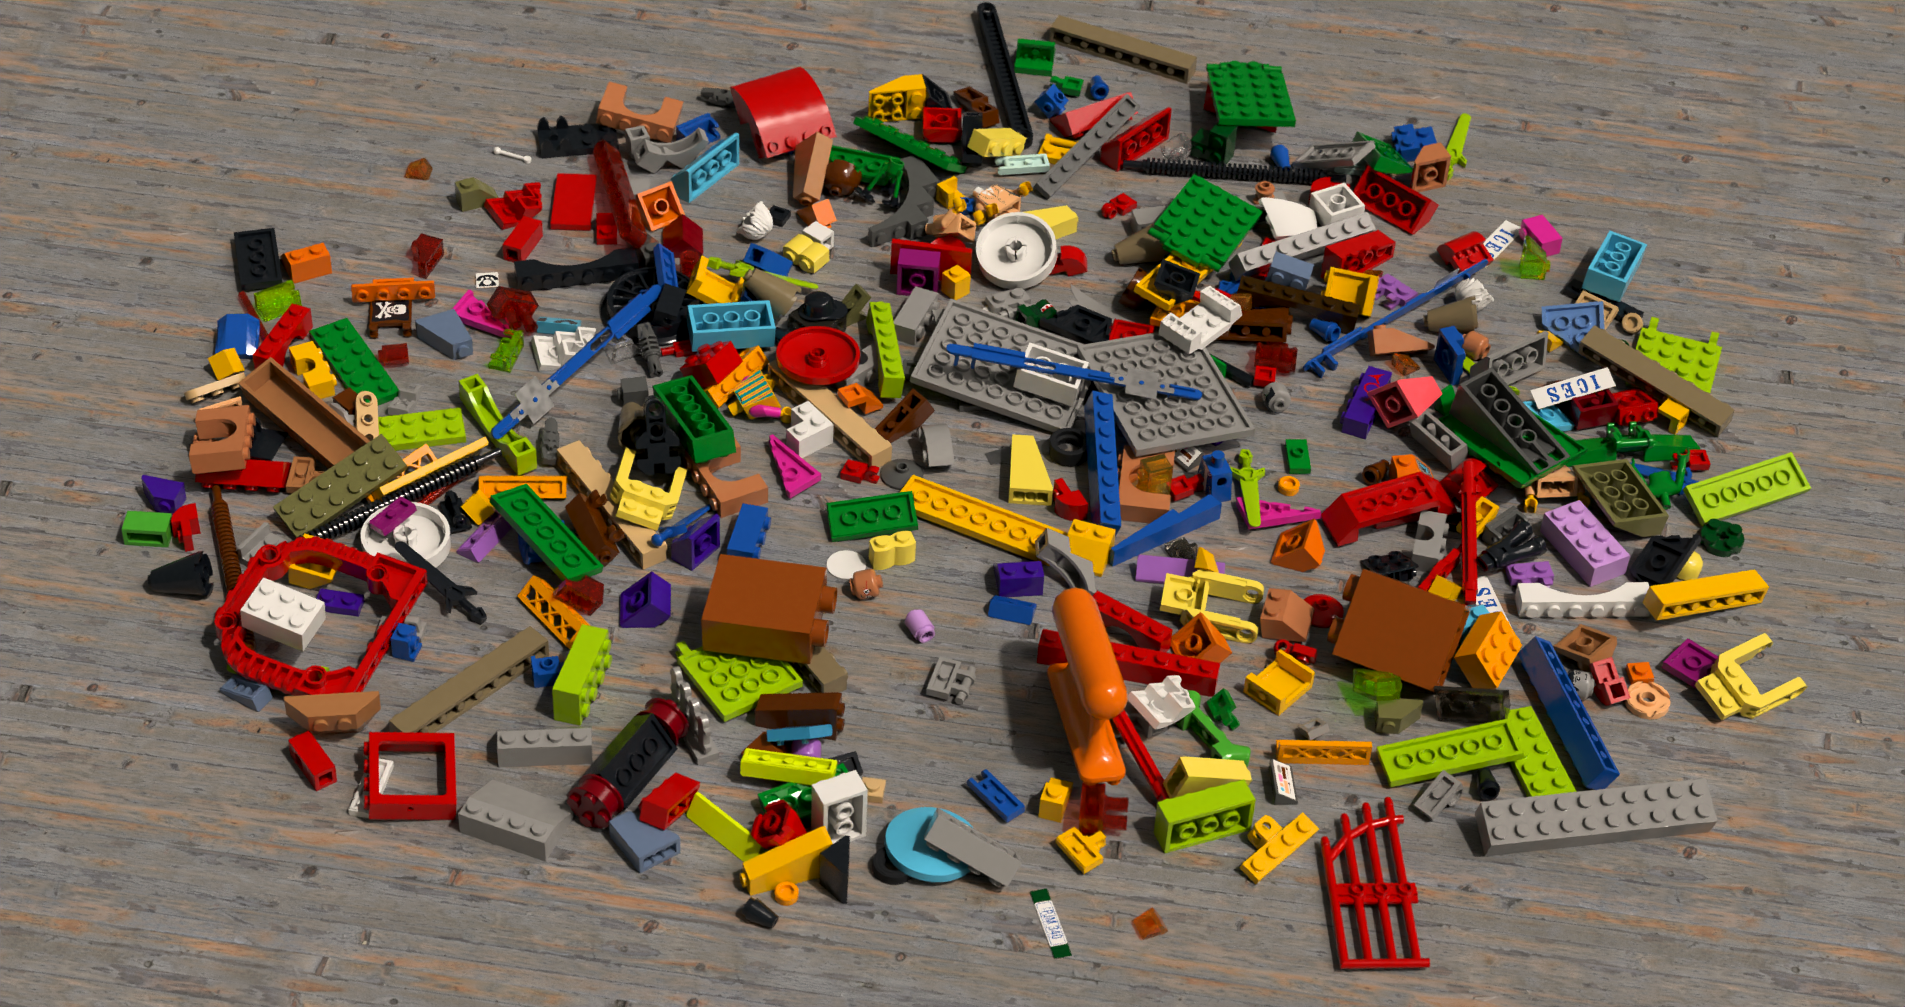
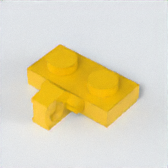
[1056,827,1106,874]

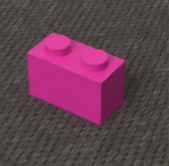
[1519,215,1563,259]

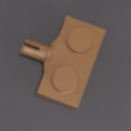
[286,456,325,493]

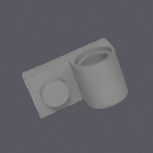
[1414,770,1463,821]

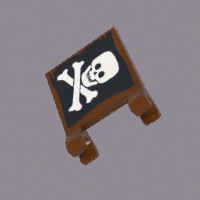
[369,300,412,338]

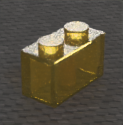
[1136,454,1173,495]

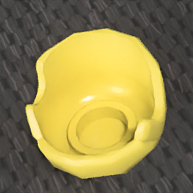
[1677,551,1703,580]

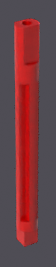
[1461,461,1478,605]
[1112,710,1170,802]

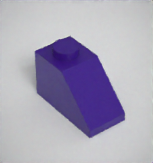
[141,475,186,515]

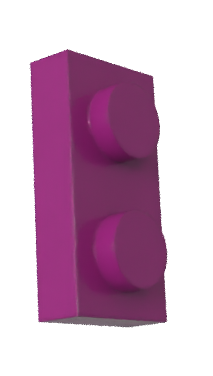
[368,496,417,537]

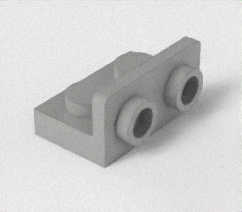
[237,522,288,567]

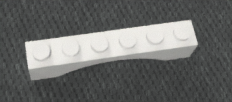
[1514,582,1650,618]

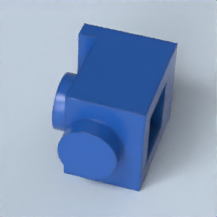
[391,623,422,662]
[531,656,564,688]

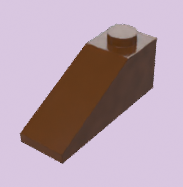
[875,389,935,443]

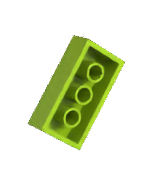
[552,624,612,726]
[1154,779,1256,853]

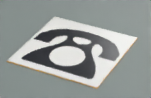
[476,272,499,288]

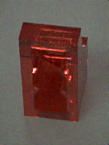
[411,233,444,279]
[553,575,604,616]

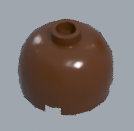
[823,159,862,197]
[1118,268,1151,309]

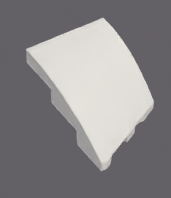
[1258,198,1317,240]
[531,327,596,371]
[1128,675,1196,730]

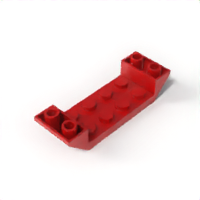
[1321,471,1457,546]

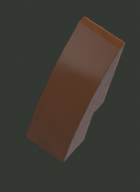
[953,86,1000,128]

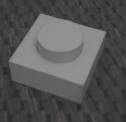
[1298,718,1330,740]

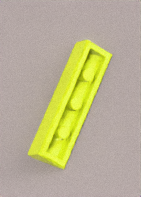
[740,748,837,785]
[686,792,764,862]

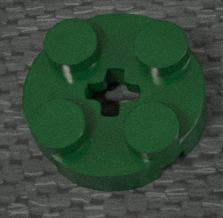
[1700,519,1745,557]

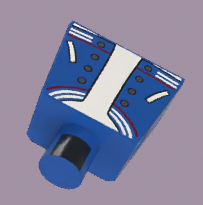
[1197,450,1232,502]

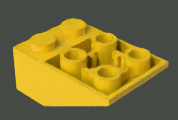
[868,74,926,122]

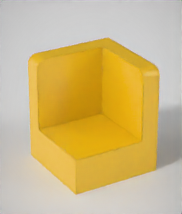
[936,176,965,209]
[207,348,245,381]
[1658,398,1690,435]
[461,489,496,525]

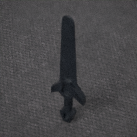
[394,541,487,625]

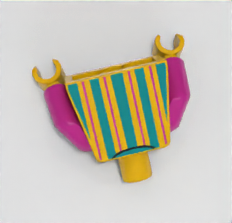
[727,369,791,424]

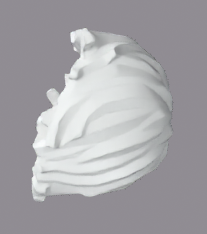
[737,201,773,240]
[1455,278,1494,311]

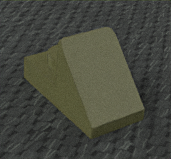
[835,284,871,328]

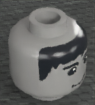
[1261,382,1291,413]
[1567,670,1594,701]

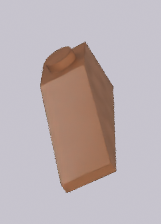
[1367,325,1435,356]

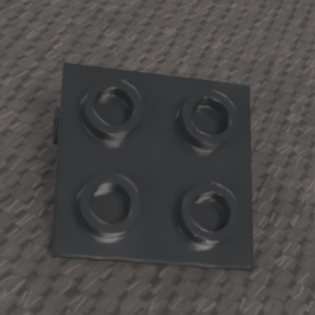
[249,418,288,461]
[1361,551,1419,581]

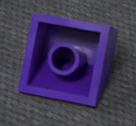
[671,514,720,571]
[993,561,1044,597]
[620,571,671,628]

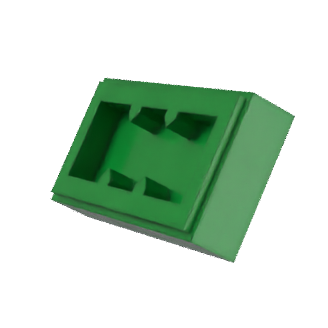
[1285,439,1311,474]

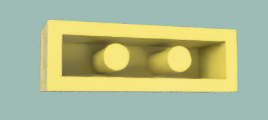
[967,128,1027,157]

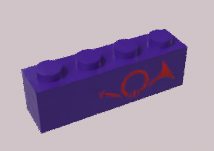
[1340,366,1393,440]

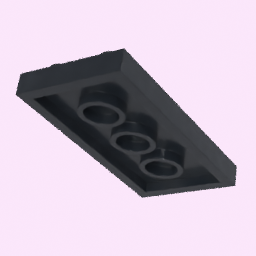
[234,228,283,291]

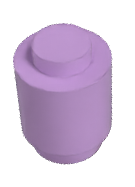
[905,610,935,643]

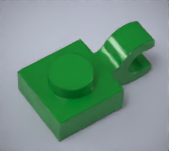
[1049,76,1084,97]
[1207,688,1240,730]

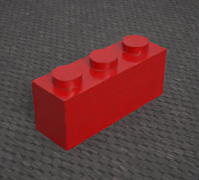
[639,772,700,830]

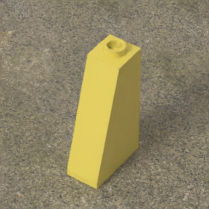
[996,206,1078,253]
[1008,434,1053,506]
[1163,757,1252,799]

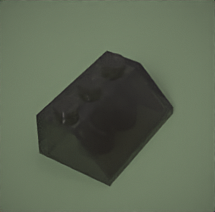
[1434,686,1511,724]

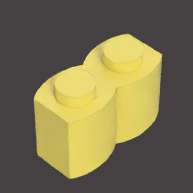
[783,234,830,273]
[869,531,916,570]

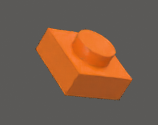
[1625,662,1655,684]

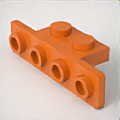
[351,277,435,303]

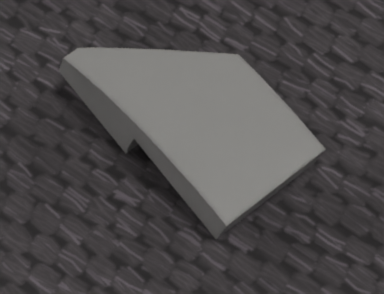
[388,385,422,415]

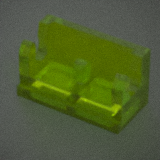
[254,280,302,322]
[488,329,524,373]

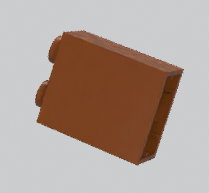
[701,554,837,664]
[1327,569,1472,692]

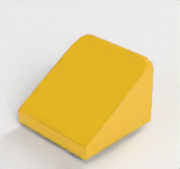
[1536,330,1564,352]
[1195,547,1219,573]

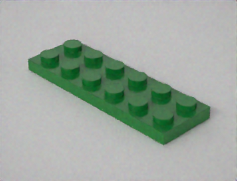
[853,115,967,173]
[309,318,398,406]
[489,483,604,586]

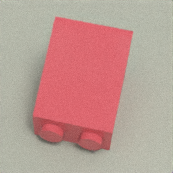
[1367,376,1443,428]

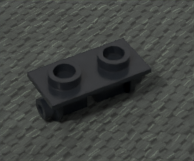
[439,490,472,533]

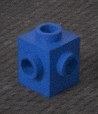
[1034,84,1069,118]

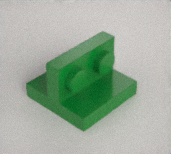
[1014,38,1056,77]

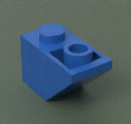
[743,243,793,277]

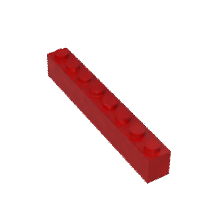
[1037,629,1220,697]

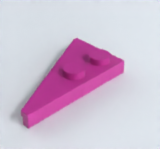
[451,289,515,340]
[768,434,821,498]
[1236,497,1321,529]

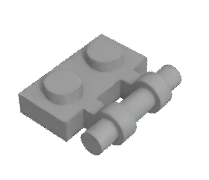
[985,287,1036,319]
[926,657,976,704]

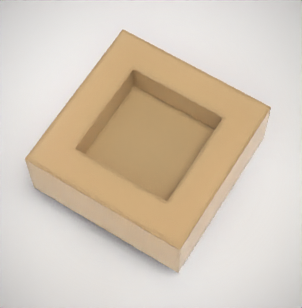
[862,777,886,803]

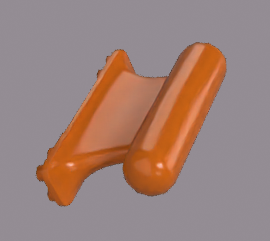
[1047,588,1128,787]

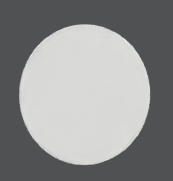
[827,550,866,579]

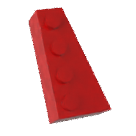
[1321,230,1396,279]

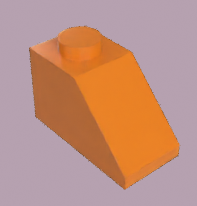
[797,199,837,228]

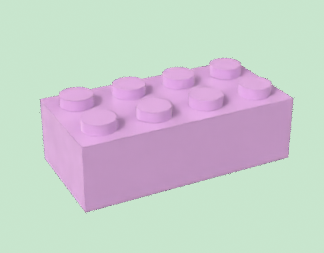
[1540,500,1630,587]

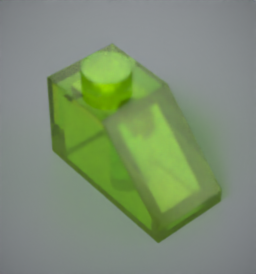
[1519,236,1550,280]
[1353,669,1402,701]

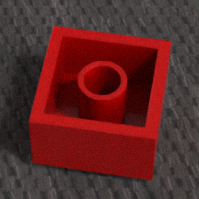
[679,341,743,387]

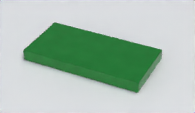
[829,145,900,186]
[826,491,918,542]

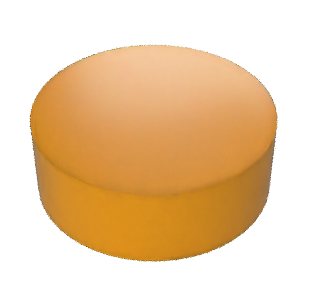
[1278,476,1300,496]
[774,882,799,906]

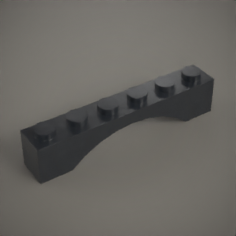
[514,247,639,293]

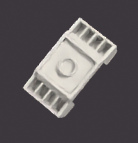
[1159,286,1242,354]

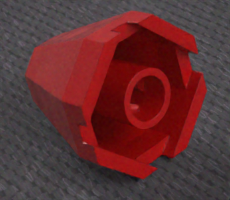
[751,799,807,850]

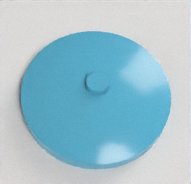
[884,807,973,882]

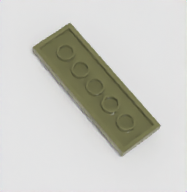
[273,434,408,538]

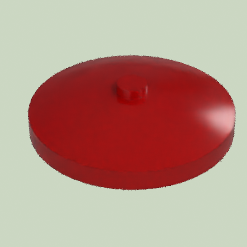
[776,326,860,385]

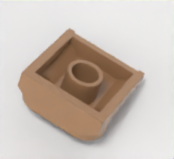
[1553,624,1617,672]

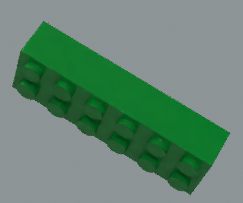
[652,375,736,463]

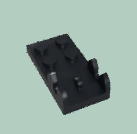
[537,116,619,159]

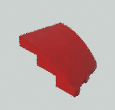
[484,182,542,230]

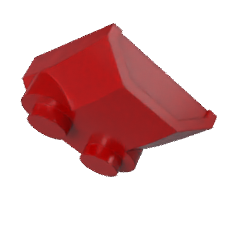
[923,107,962,143]

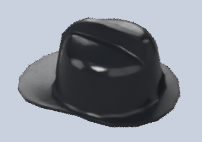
[798,291,848,321]

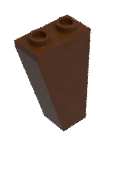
[1217,308,1293,342]
[755,692,845,741]

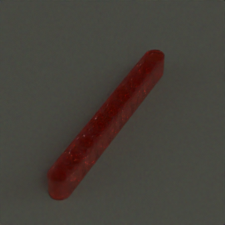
[593,139,647,249]

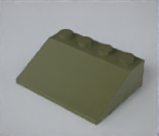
[1572,459,1669,537]

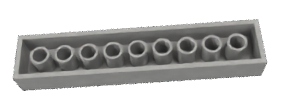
[1475,778,1717,856]

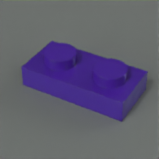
[316,588,365,617]

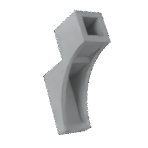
[633,127,709,174]
[1035,528,1096,596]

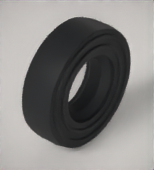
[872,847,912,885]

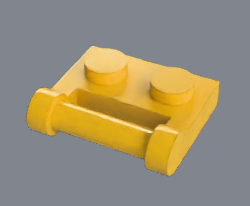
[1038,133,1079,165]

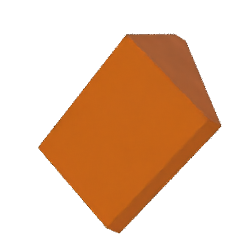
[636,181,685,232]

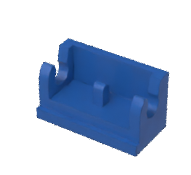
[676,113,720,144]

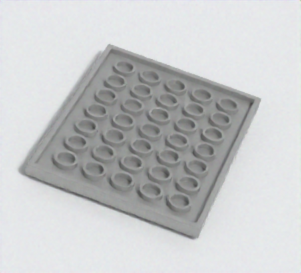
[910,299,1093,432]
[1077,332,1255,457]

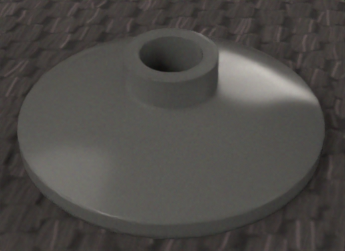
[881,459,924,490]

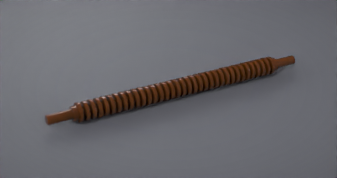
[211,485,256,651]

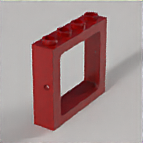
[363,732,457,820]

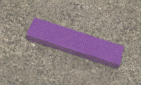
[456,510,513,562]
[1135,555,1225,584]

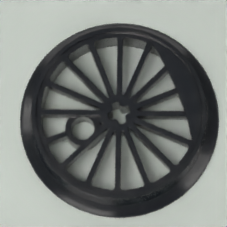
[600,267,706,346]

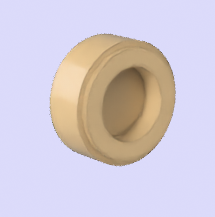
[1622,313,1643,334]

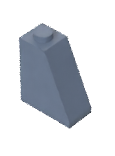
[415,309,473,360]
[609,811,681,873]

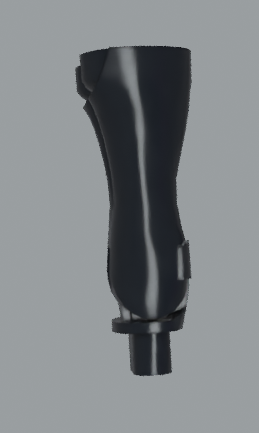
[1476,520,1547,571]

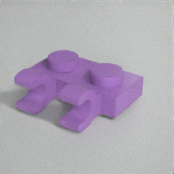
[1375,273,1418,310]
[1505,561,1554,588]

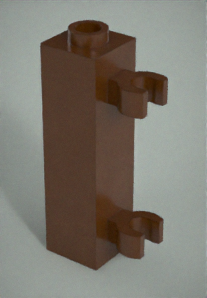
[565,490,625,567]

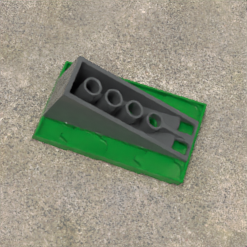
[1438,367,1588,488]

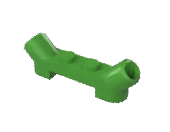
[1175,690,1251,767]

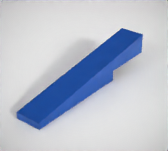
[1109,494,1222,566]

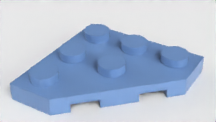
[1542,301,1605,359]

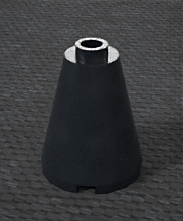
[147,551,214,596]

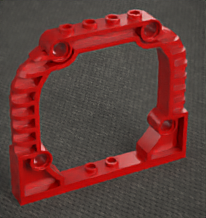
[214,536,427,696]

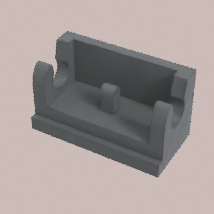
[1482,505,1529,546]

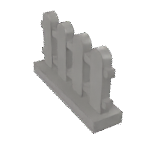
[663,666,719,765]

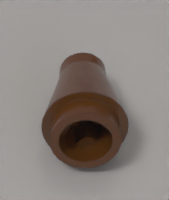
[1362,459,1390,485]

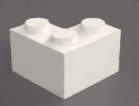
[786,401,834,458]

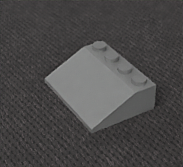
[458,779,575,862]

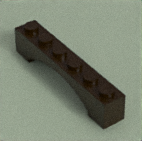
[1235,275,1360,334]

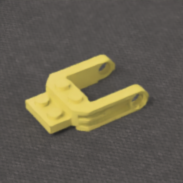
[610,448,687,531]
[1160,569,1264,643]
[1695,633,1807,720]

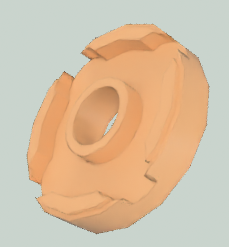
[1624,681,1671,720]

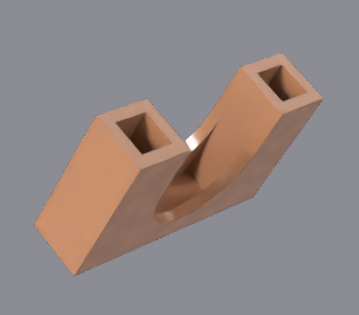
[596,81,684,143]
[189,405,256,474]
[683,437,768,518]
[1118,445,1175,523]

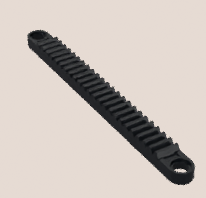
[977,2,1033,148]

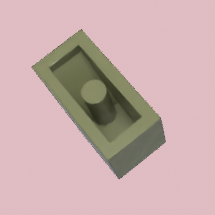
[455,177,499,212]
[1374,697,1423,734]

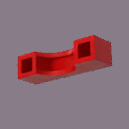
[253,303,313,369]
[1093,590,1173,652]

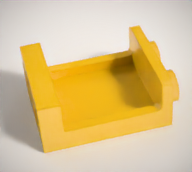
[686,256,744,304]
[1321,267,1380,317]
[1243,649,1315,716]

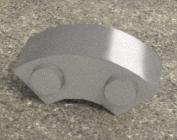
[917,423,955,467]

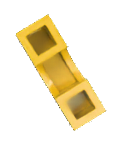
[289,341,337,399]

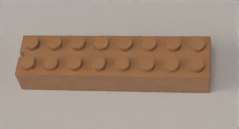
[238,357,370,469]

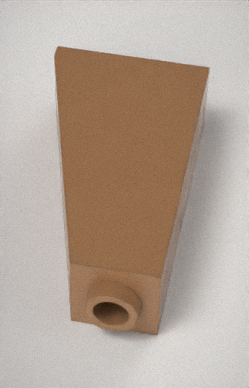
[793,132,833,206]

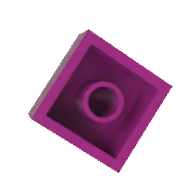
[897,248,941,296]

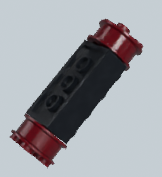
[566,698,690,829]

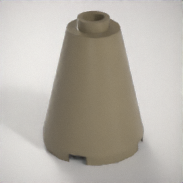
[1111,223,1168,264]
[743,268,801,321]
[1423,296,1479,335]
[617,402,660,453]

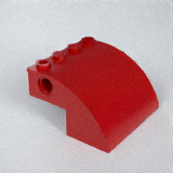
[730,66,837,159]

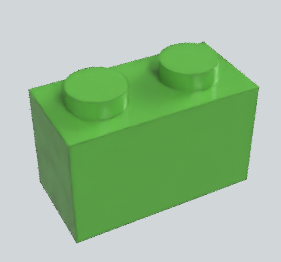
[122,510,173,548]

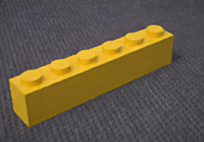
[1642,569,1769,621]

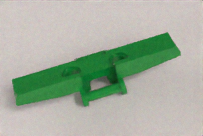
[1565,421,1700,467]

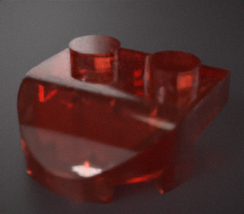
[1254,342,1298,373]

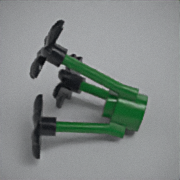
[854,158,904,208]

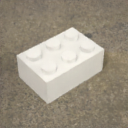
[1013,343,1089,407]
[240,577,326,651]
[811,770,868,844]

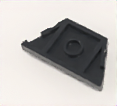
[1040,305,1112,344]
[1629,535,1701,587]

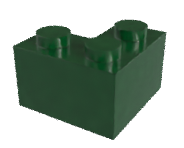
[1189,122,1238,166]

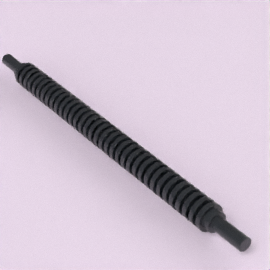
[1123,158,1346,184]
[297,448,502,539]

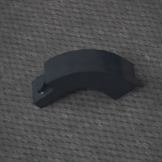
[962,112,983,166]

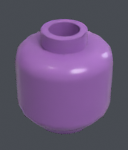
[791,738,822,758]

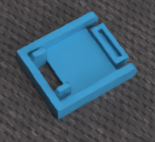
[767,724,832,746]

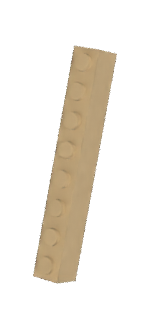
[768,360,892,468]
[557,440,668,570]

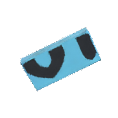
[536,317,581,334]

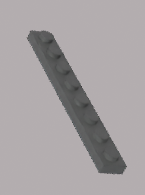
[1034,94,1141,199]

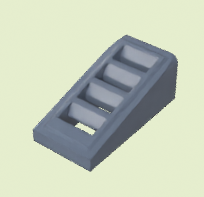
[219,674,272,712]

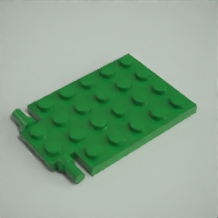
[1206,61,1296,127]
[1148,174,1263,273]

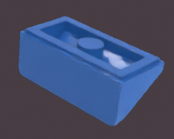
[988,595,1037,625]

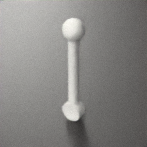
[493,147,531,164]

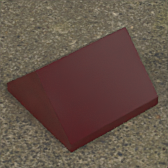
[663,214,703,258]

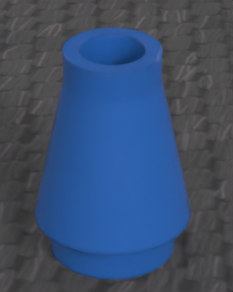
[1090,75,1109,100]
[1270,145,1290,171]
[1309,319,1341,342]

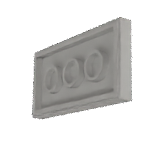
[1292,141,1375,169]

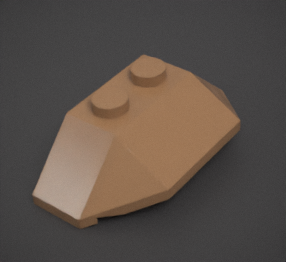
[284,691,381,735]

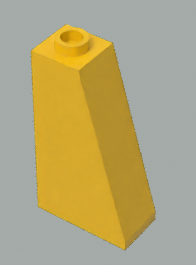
[739,826,833,896]

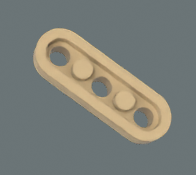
[184,372,246,403]
[355,391,379,440]

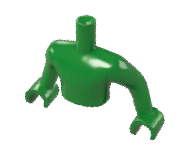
[1631,448,1690,510]

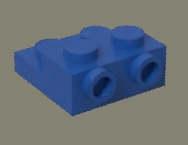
[1391,124,1437,162]
[1434,326,1466,386]

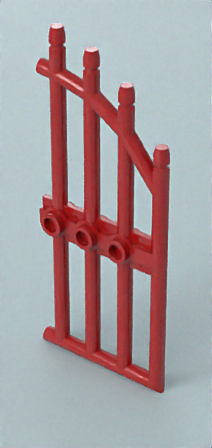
[1320,797,1430,969]

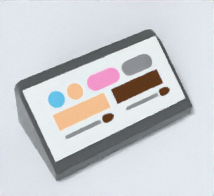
[1173,446,1204,472]
[1268,759,1298,805]

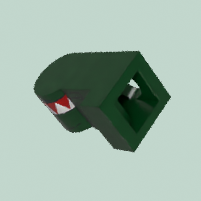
[1016,299,1057,328]

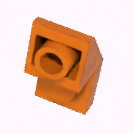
[837,383,883,414]

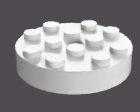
[976,212,1057,289]
[361,502,451,568]

